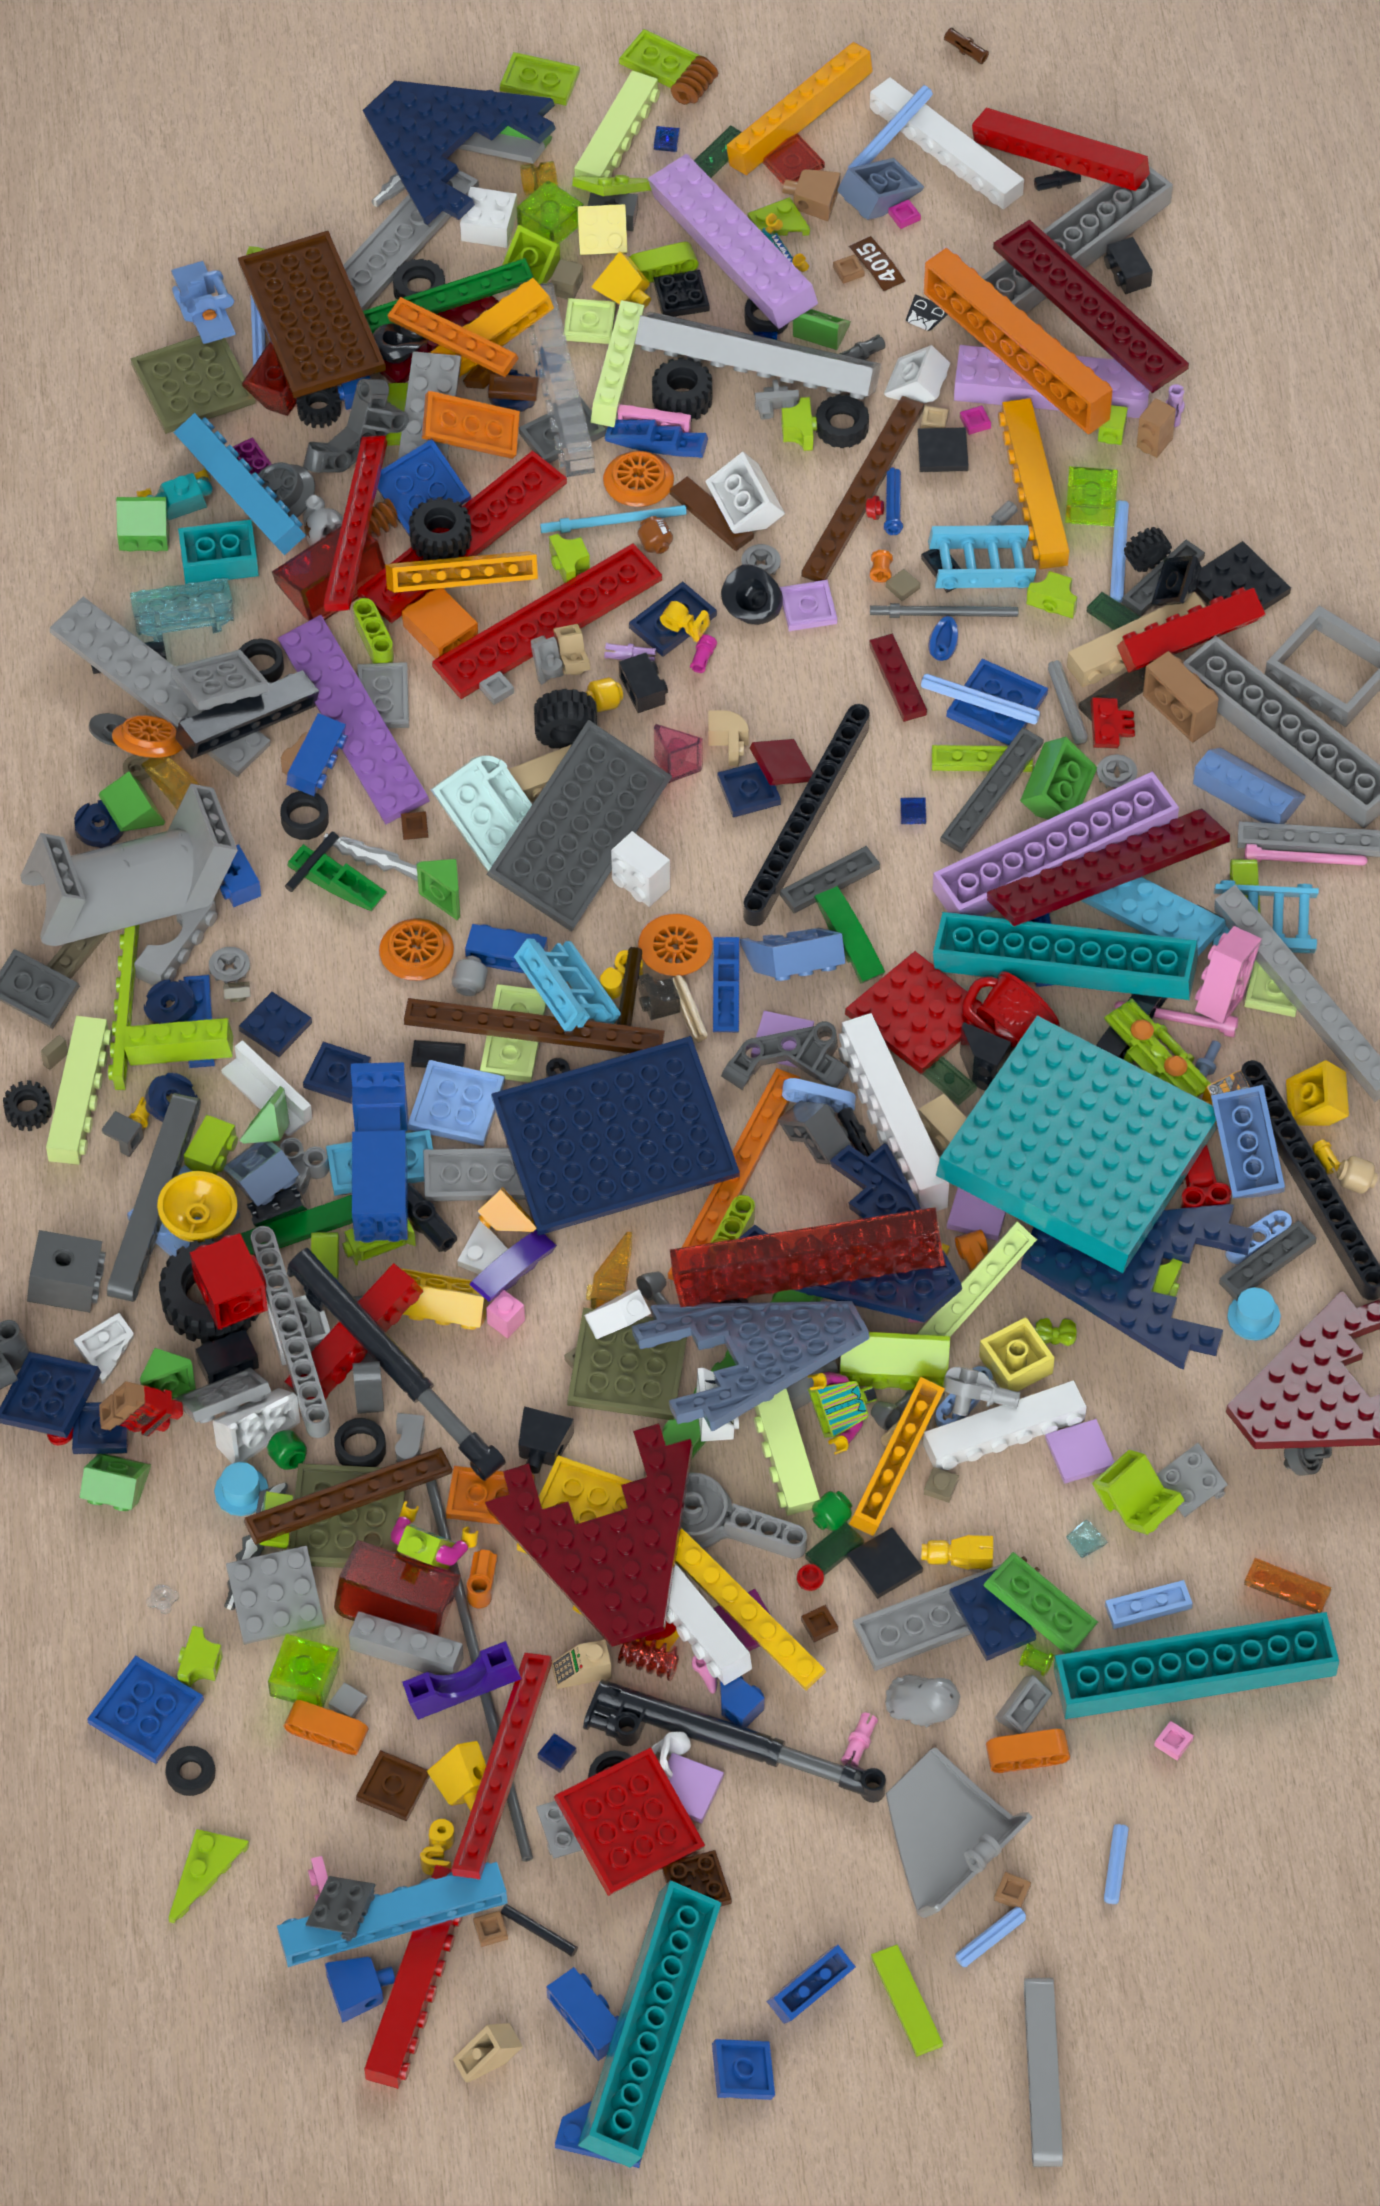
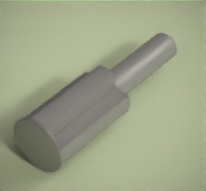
[987,501,1018,526]

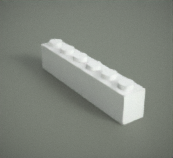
[923,1380,1086,1470]
[666,1564,752,1686]

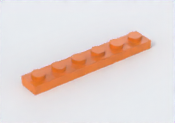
[387,297,519,377]

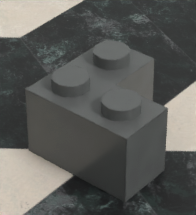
[778,1101,852,1165]

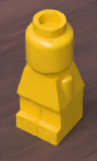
[921,1535,993,1571]

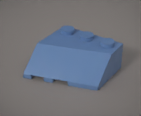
[740,928,845,981]

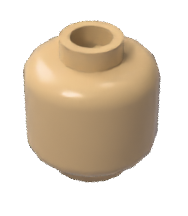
[1337,1156,1378,1194]

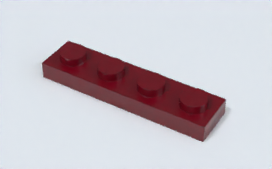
[869,633,927,722]

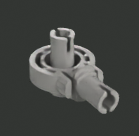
[943,1367,1021,1416]

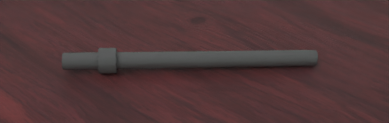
[870,603,1019,618]

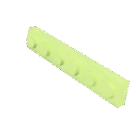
[916,1222,1037,1337]

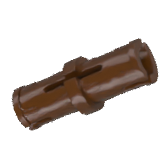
[944,28,989,64]

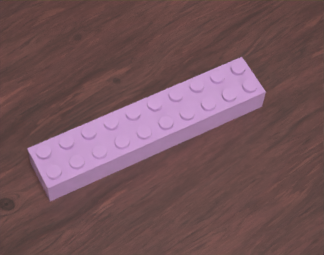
[648,153,818,329]
[932,771,1179,916]

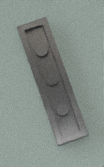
[1122,539,1205,617]
[780,846,880,913]
[1219,1220,1317,1301]

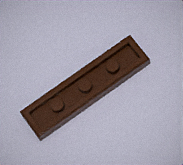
[670,476,754,551]

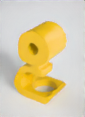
[660,601,710,642]
[600,950,644,999]
[420,1819,455,1875]

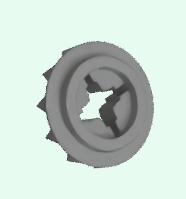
[741,544,781,575]
[1097,754,1137,789]
[209,947,250,984]

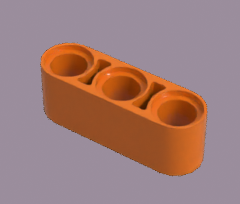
[283,1700,369,1755]
[986,1729,1070,1773]

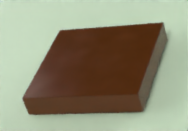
[356,1750,430,1822]

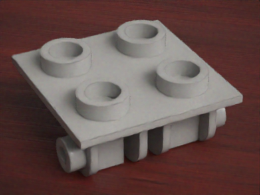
[1156,1443,1228,1517]
[536,1801,582,1859]

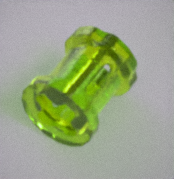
[1019,1643,1055,1677]

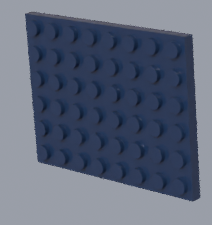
[491,1036,740,1235]

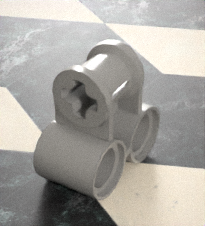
[280,1138,329,1195]

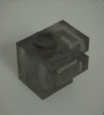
[638,973,680,1021]

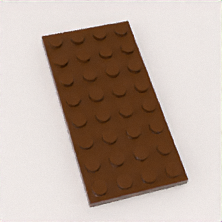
[238,231,386,398]

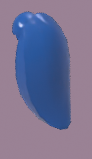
[928,616,958,661]

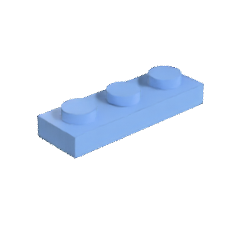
[1105,1580,1193,1629]

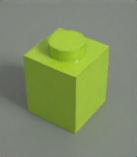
[1098,405,1128,445]

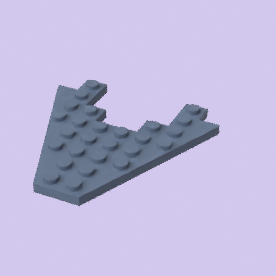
[632,1301,869,1431]

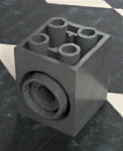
[27,1230,106,1313]

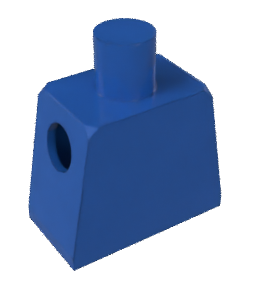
[325,1957,395,2023]

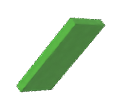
[983,1552,1098,1654]

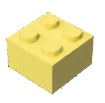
[577,204,627,255]
[979,1317,1054,1392]

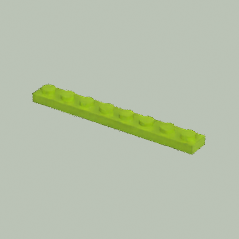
[108,924,140,1090]

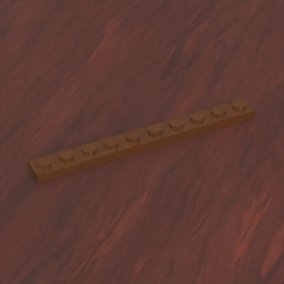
[801,396,924,582]
[404,998,665,1054]

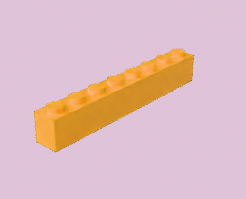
[726,42,873,175]
[998,398,1069,570]

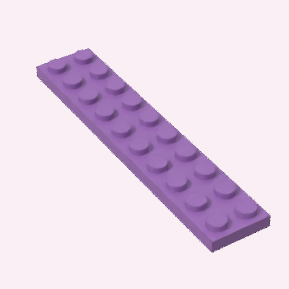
[278,615,430,825]

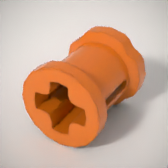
[870,550,893,583]

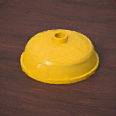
[157,1171,237,1242]

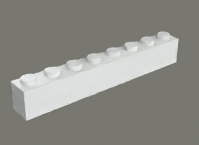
[870,77,1024,210]

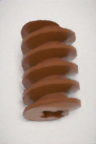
[671,55,719,105]
[366,498,398,541]

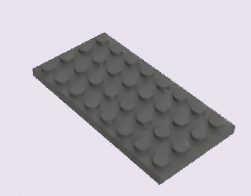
[486,720,672,932]

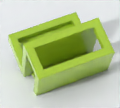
[1092,1450,1185,1535]

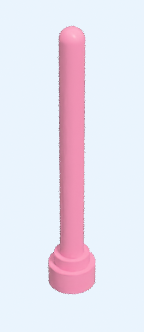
[1245,844,1368,865]
[1115,1001,1239,1038]

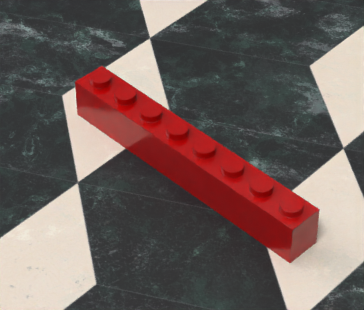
[972,107,1150,191]
[364,1865,463,2089]

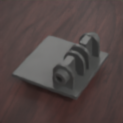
[305,1876,375,1941]

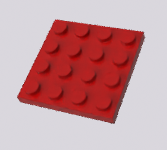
[845,951,983,1074]
[554,1747,705,1896]

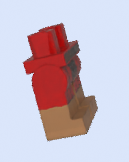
[99,1381,183,1437]

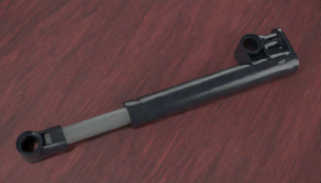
[287,1248,506,1481]
[583,1679,886,1803]

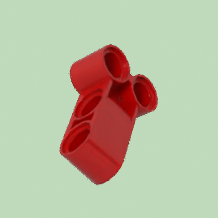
[1180,1144,1231,1209]

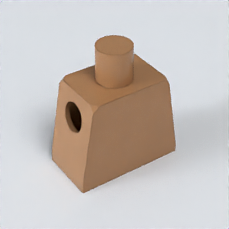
[783,169,841,221]

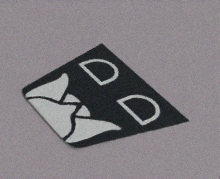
[906,294,948,331]

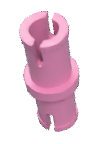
[841,1712,878,1767]

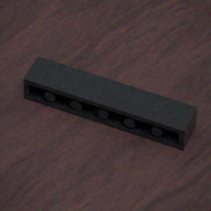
[175,670,319,759]

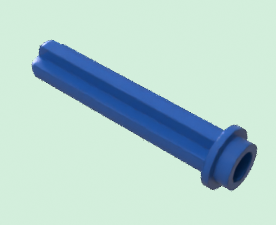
[884,467,903,535]

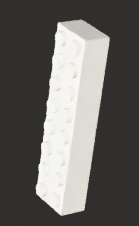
[838,1013,949,1212]

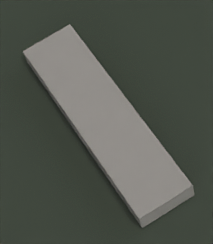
[458,132,545,164]

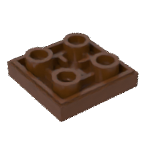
[661,1850,732,1907]

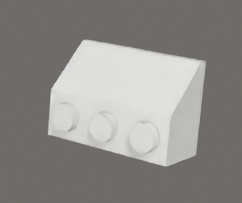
[705,452,785,534]

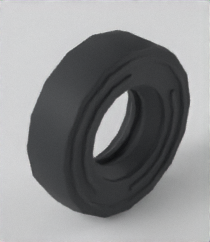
[165,1746,216,1796]

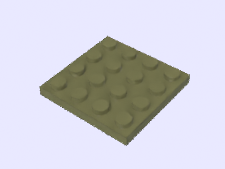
[130,335,256,434]
[567,1307,687,1420]
[289,1463,405,1571]

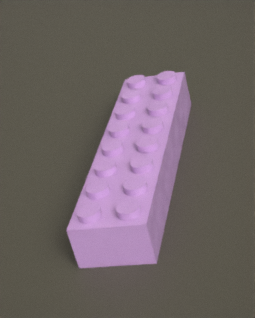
[954,345,1149,418]

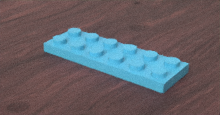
[1081,877,1226,956]

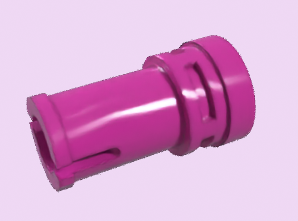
[690,634,717,673]

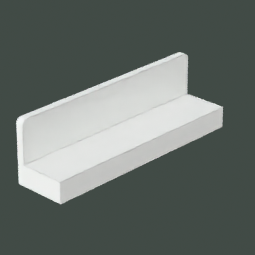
[221,1040,312,1136]

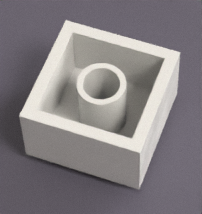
[460,187,517,248]
[611,831,670,907]
[267,1295,330,1365]

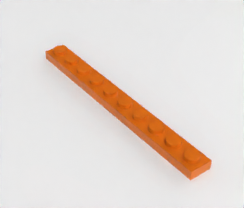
[668,1068,800,1288]

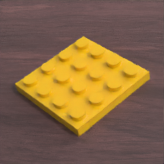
[517,1455,632,1554]

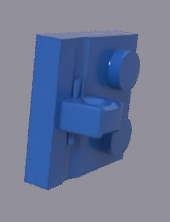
[712,2039,775,2100]

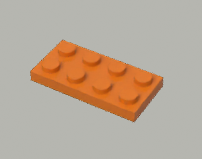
[422,391,520,459]

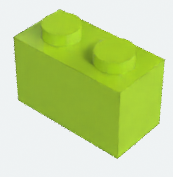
[184,1115,238,1175]

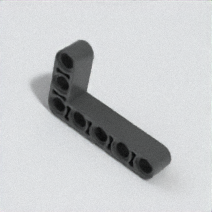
[352,1295,384,1414]

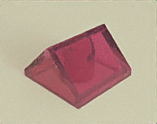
[654,724,703,783]

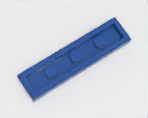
[183,975,215,1068]

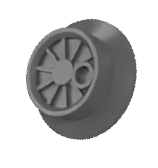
[258,462,315,517]

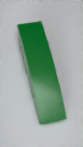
[287,844,387,911]
[814,886,885,984]

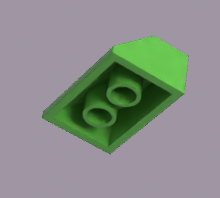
[1020,736,1097,820]

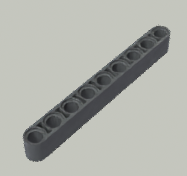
[107,1093,201,1302]

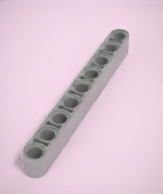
[251,1226,330,1438]

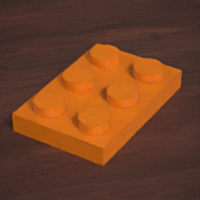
[446,1466,535,1525]

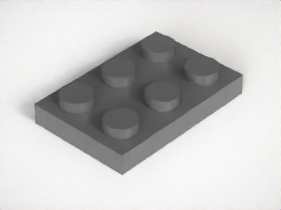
[519,397,606,463]
[0,949,80,1029]

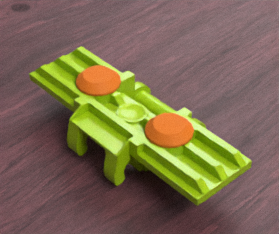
[1104,999,1211,1097]

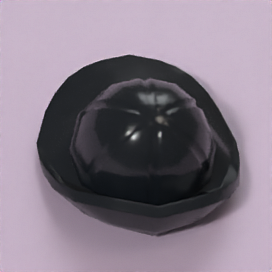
[373,323,429,364]
[721,564,783,625]

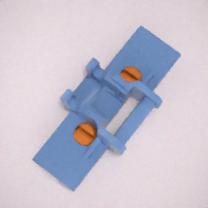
[171,261,236,344]

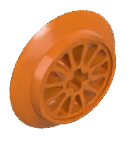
[603,451,674,507]
[112,715,183,758]
[638,914,713,976]
[379,918,454,981]

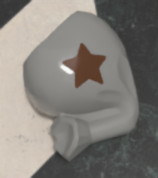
[303,494,343,552]

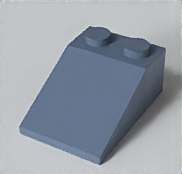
[837,158,924,220]
[223,1141,300,1207]

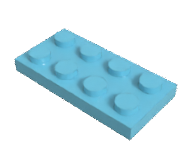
[326,1130,433,1196]

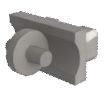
[755,380,799,420]
[531,636,563,685]

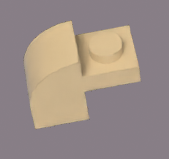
[554,624,591,675]
[708,710,749,766]

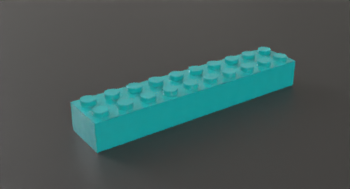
[933,912,1198,1000]
[1054,1612,1339,1720]
[578,1880,721,2168]

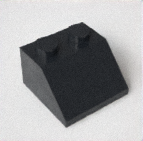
[960,1022,1011,1091]

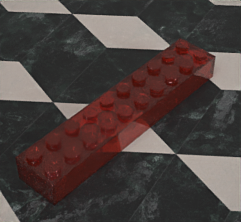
[670,1207,945,1307]

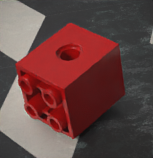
[190,1233,268,1330]

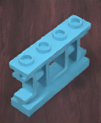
[514,938,621,1031]

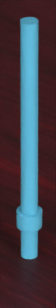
[540,505,686,533]

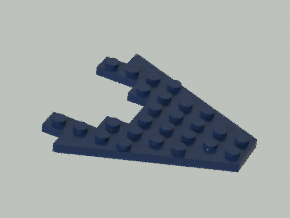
[363,80,556,225]
[736,1143,962,1323]
[1021,1204,1254,1370]

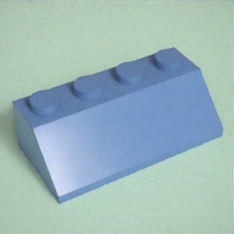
[1193,748,1306,824]
[1211,1085,1285,1199]

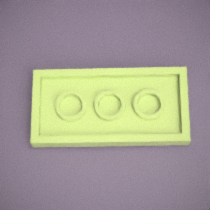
[480,984,546,1082]

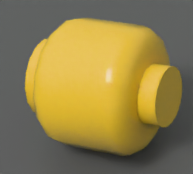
[585,677,623,712]

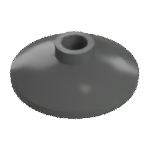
[89,713,127,747]

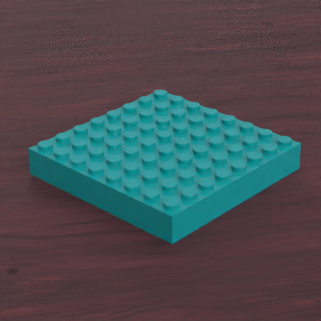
[936,1016,1217,1273]

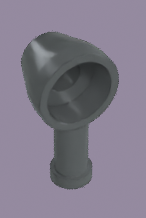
[636,1271,670,1305]
[871,1390,913,1431]

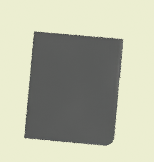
[102,1111,144,1157]

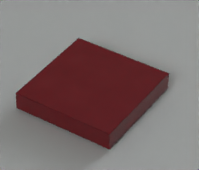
[749,739,813,785]

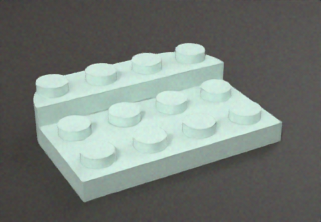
[430,756,532,872]

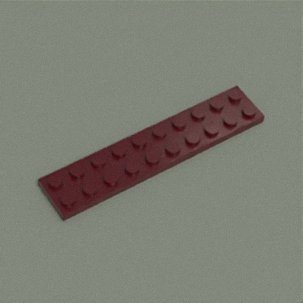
[993,219,1189,393]
[987,808,1230,926]

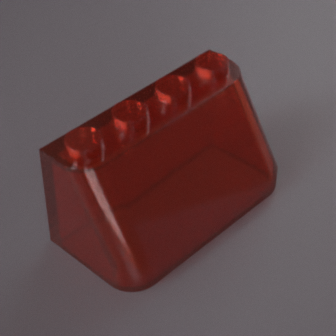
[272,526,386,621]
[334,1540,461,1636]

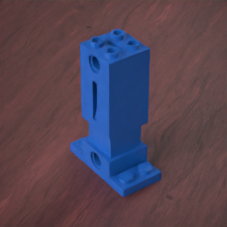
[351,1062,409,1243]

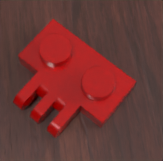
[1091,698,1135,749]

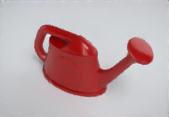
[962,972,1060,1048]

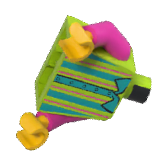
[808,1371,877,1455]
[391,1501,479,1569]

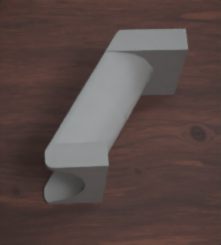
[21,784,238,946]

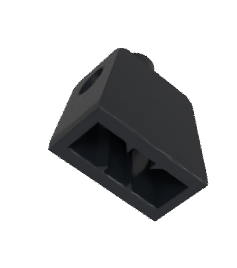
[518,1406,574,1474]

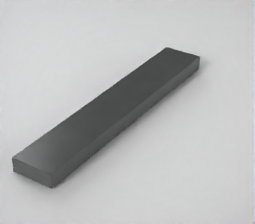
[940,727,1044,854]

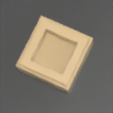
[921,406,949,428]

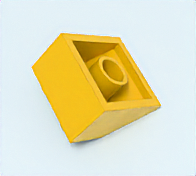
[1286,1060,1349,1126]

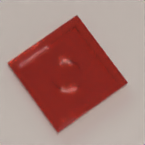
[762,133,825,185]

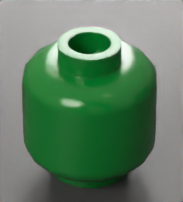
[267,1430,307,1470]
[812,1491,853,1531]

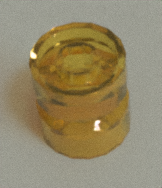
[520,161,558,196]

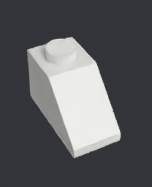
[584,1290,651,1339]

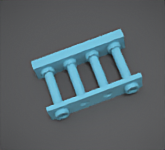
[928,525,1036,589]
[1212,880,1319,954]

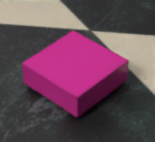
[888,199,921,229]
[960,405,991,435]

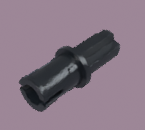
[1034,170,1081,191]

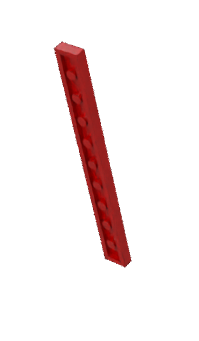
[323,436,388,611]
[452,1653,552,1879]

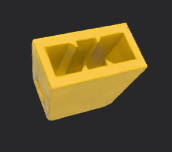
[591,251,651,308]
[427,1741,486,1812]

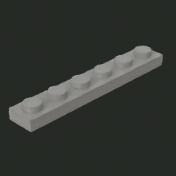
[1237,821,1380,857]

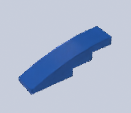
[604,420,708,458]
[713,937,739,1033]

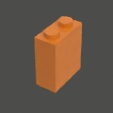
[402,588,478,659]

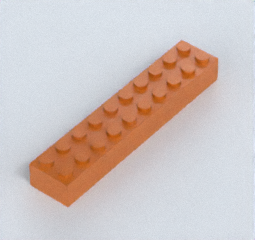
[924,248,1113,435]

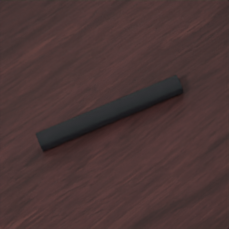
[285,831,339,892]
[501,1904,578,1957]

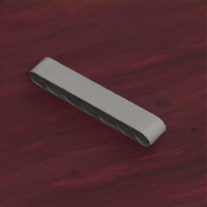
[1024,1978,1063,2167]

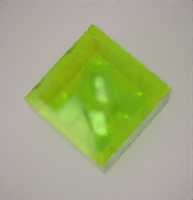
[517,180,584,244]
[1065,466,1118,526]
[268,1634,340,1708]

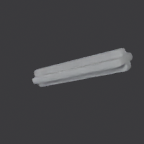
[1048,660,1088,745]

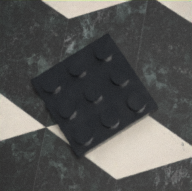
[1195,541,1291,610]

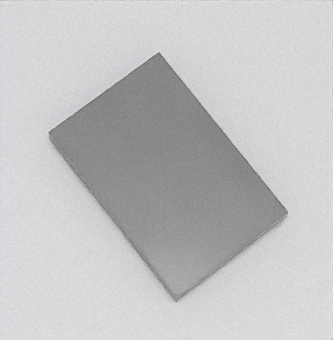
[357,662,409,729]

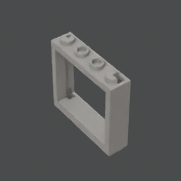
[1265,606,1380,727]

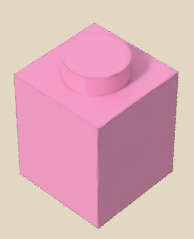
[486,1290,525,1339]

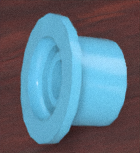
[1227,1287,1281,1341]
[214,1462,268,1516]

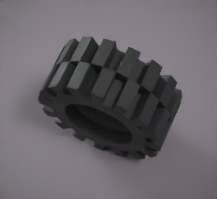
[296,387,341,428]
[1124,527,1172,572]
[3,1080,52,1131]

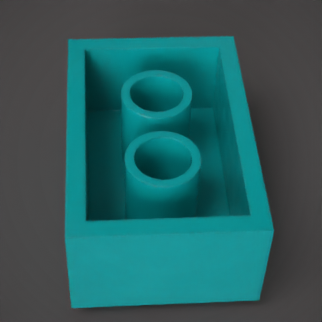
[178,519,259,585]

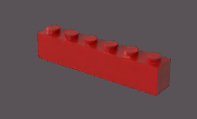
[1117,587,1266,673]
[284,1263,424,1401]

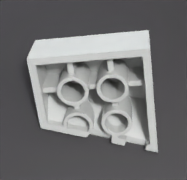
[213,1388,300,1463]

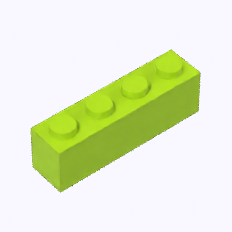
[124,1018,234,1066]

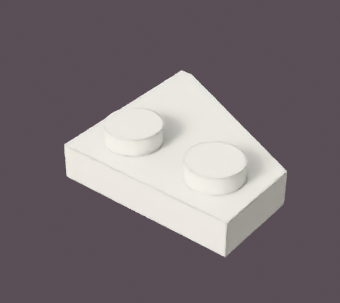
[457,1221,508,1274]
[74,1313,134,1384]

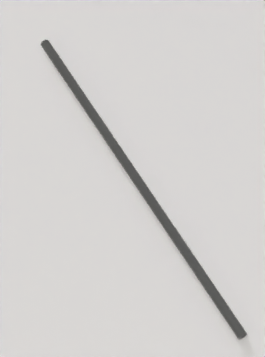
[426,1480,533,1862]

